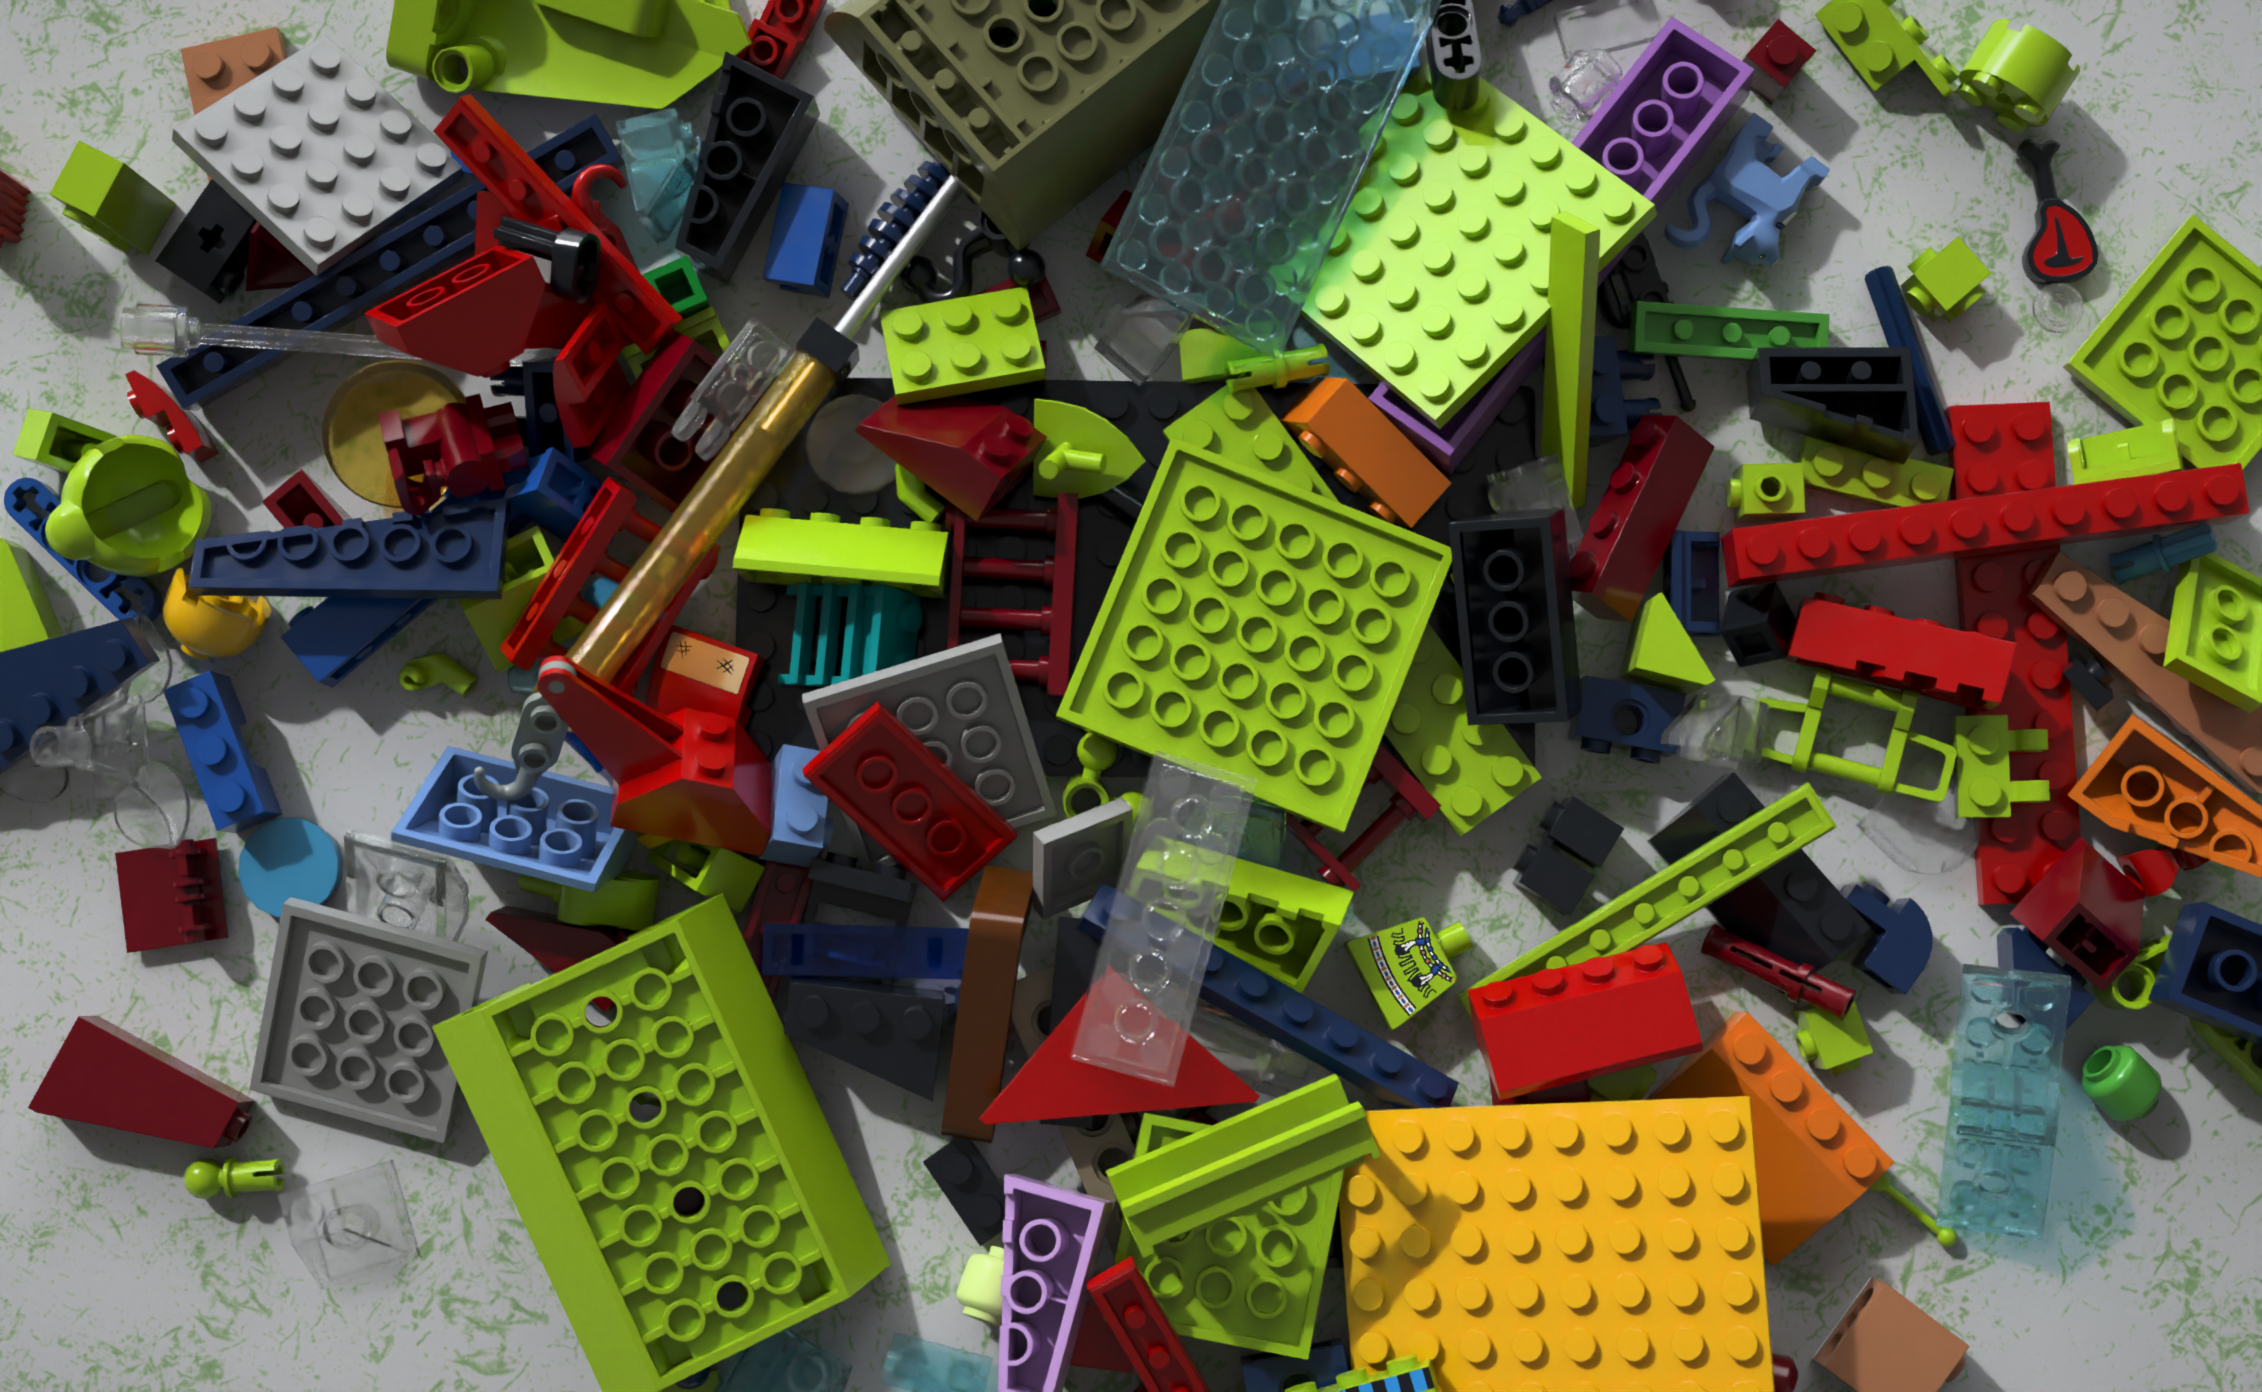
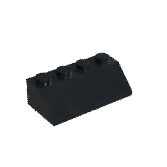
[1449,508,1582,725]
[1647,772,1871,994]

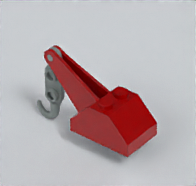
[474,655,771,856]

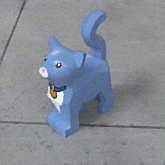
[1664,112,1830,268]

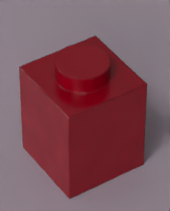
[1743,19,1817,105]

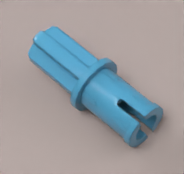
[2109,523,2217,585]

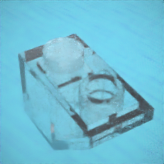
[1660,692,1769,771]

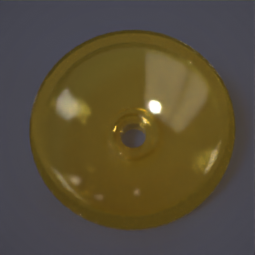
[322,360,466,508]

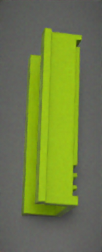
[1106,1074,1381,1258]

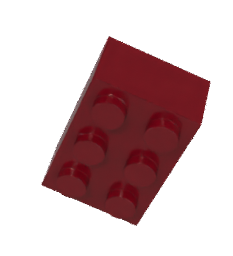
[585,330,769,520]

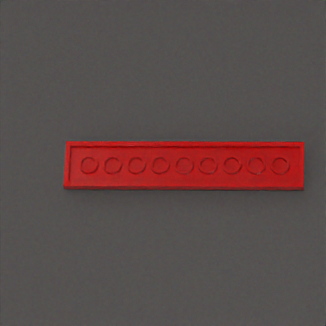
[1945,402,2081,905]

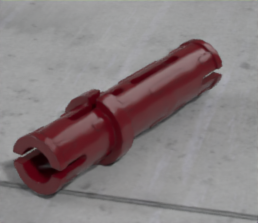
[1701,924,1856,1021]

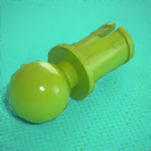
[183,1157,285,1199]

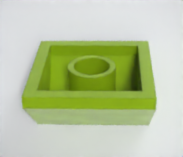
[1619,592,1715,695]

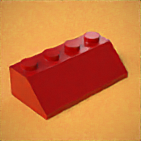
[1467,942,1703,1100]

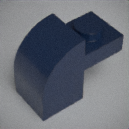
[1840,883,1932,994]

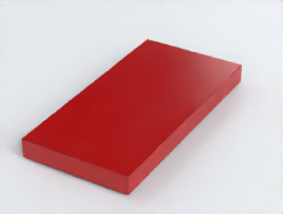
[802,701,1018,902]

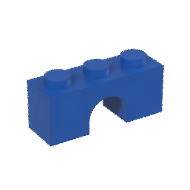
[163,671,283,833]

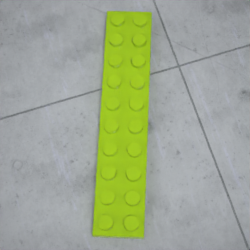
[1163,373,1542,838]

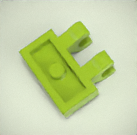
[1952,715,2050,818]

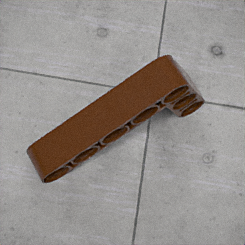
[941,864,1033,1143]

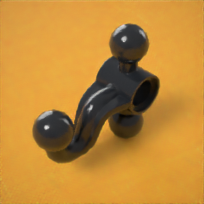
[899,191,1046,304]

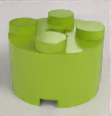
[1957,19,2080,133]

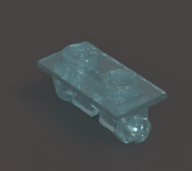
[881,1332,993,1392]

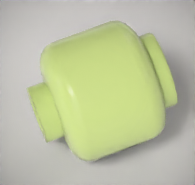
[956,1246,1004,1327]

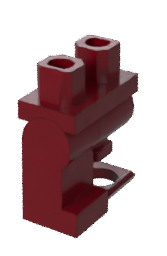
[378,393,529,515]

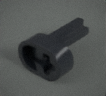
[493,215,601,303]

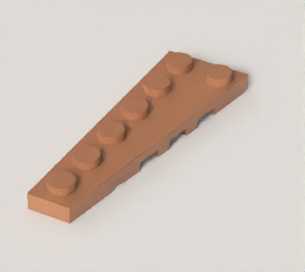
[2026,552,2262,794]

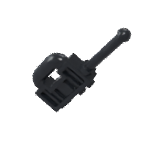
[1597,232,1696,412]

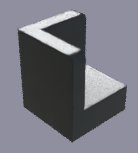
[1720,582,1795,668]

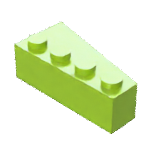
[1123,834,1354,994]

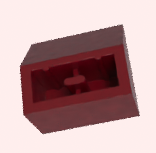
[2010,837,2145,992]

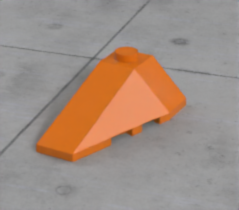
[2067,712,2262,878]

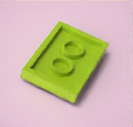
[879,287,1046,405]
[2163,553,2262,713]

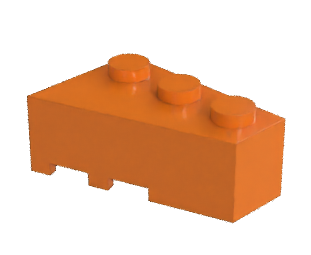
[1279,377,1452,528]

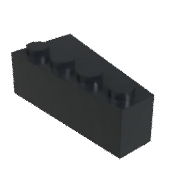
[675,52,820,285]

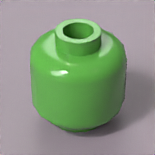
[2082,1045,2162,1122]

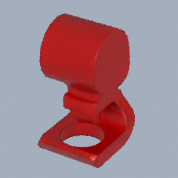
[2116,845,2210,898]

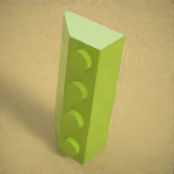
[733,508,952,599]

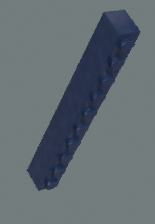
[156,113,626,411]

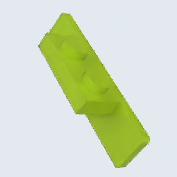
[1814,0,1959,98]

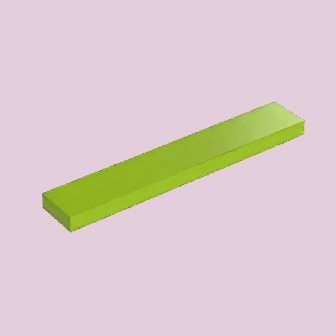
[1539,211,1600,511]

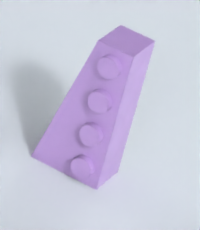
[998,1174,1114,1392]

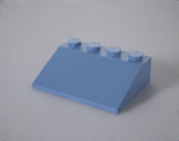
[391,746,638,893]

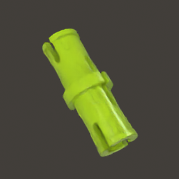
[1224,343,1330,394]

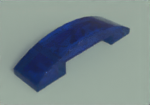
[762,923,969,980]

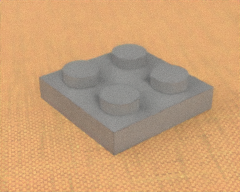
[1033,797,1133,919]

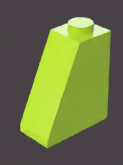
[0,538,64,652]

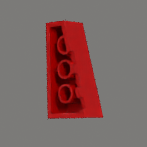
[1784,592,2017,712]

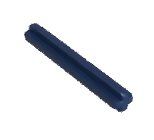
[1864,266,1956,456]

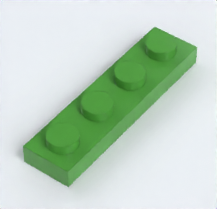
[1629,301,1830,362]

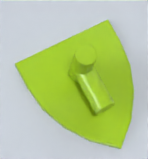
[1033,398,1146,499]

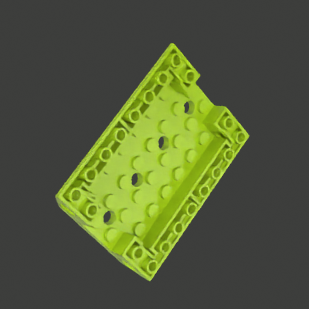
[432,893,892,1392]

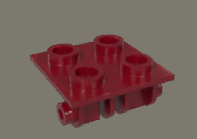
[115,838,229,953]

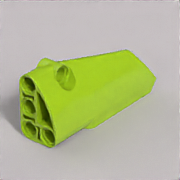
[386,0,752,109]

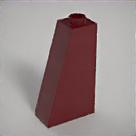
[28,1015,255,1149]

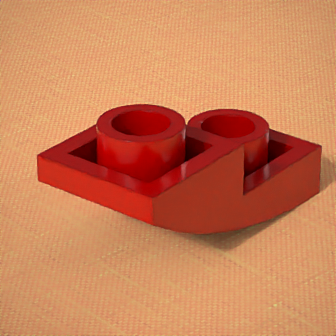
[737,0,827,80]
[125,370,219,463]

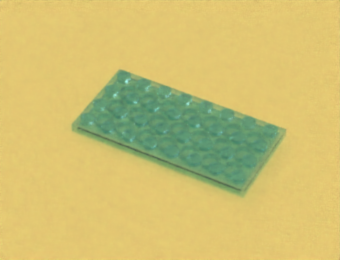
[1100,0,1442,359]

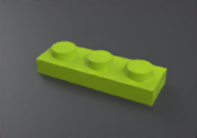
[1798,435,1954,508]

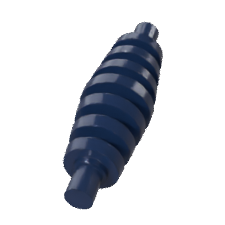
[840,160,951,301]

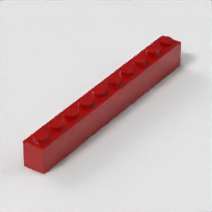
[1721,463,2250,588]

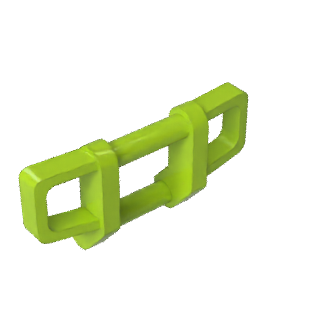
[1743,667,1957,804]

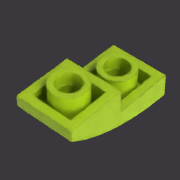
[1178,321,1288,384]

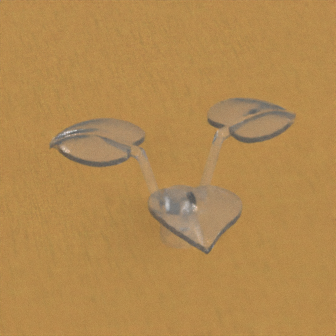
[0,614,190,849]

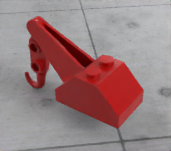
[364,164,639,378]

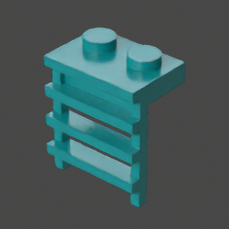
[777,583,922,687]

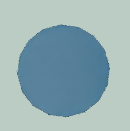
[238,818,343,917]

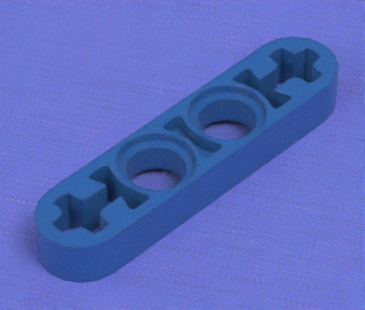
[4,477,163,626]

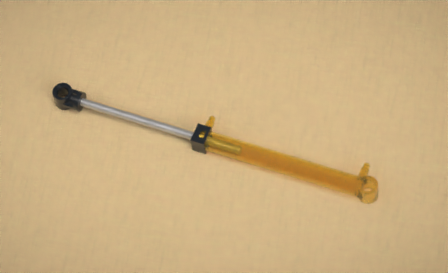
[531,175,964,733]

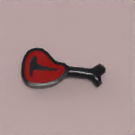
[2016,139,2098,286]

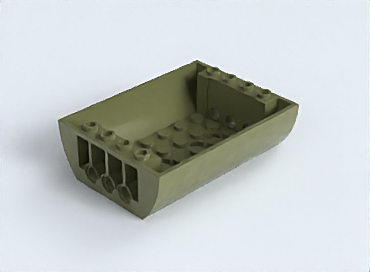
[824,0,1317,251]

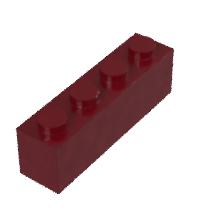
[1569,415,1715,622]

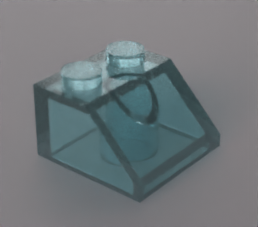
[616,108,702,243]

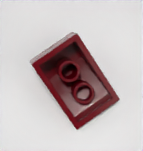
[855,395,1047,521]

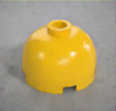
[162,567,272,660]

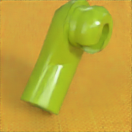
[895,463,946,523]
[398,652,479,697]

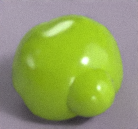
[45,434,212,577]

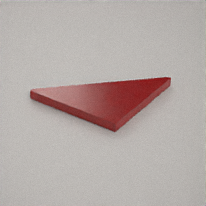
[978,966,1260,1125]

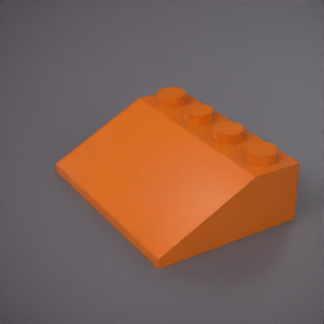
[1646,1011,1895,1266]

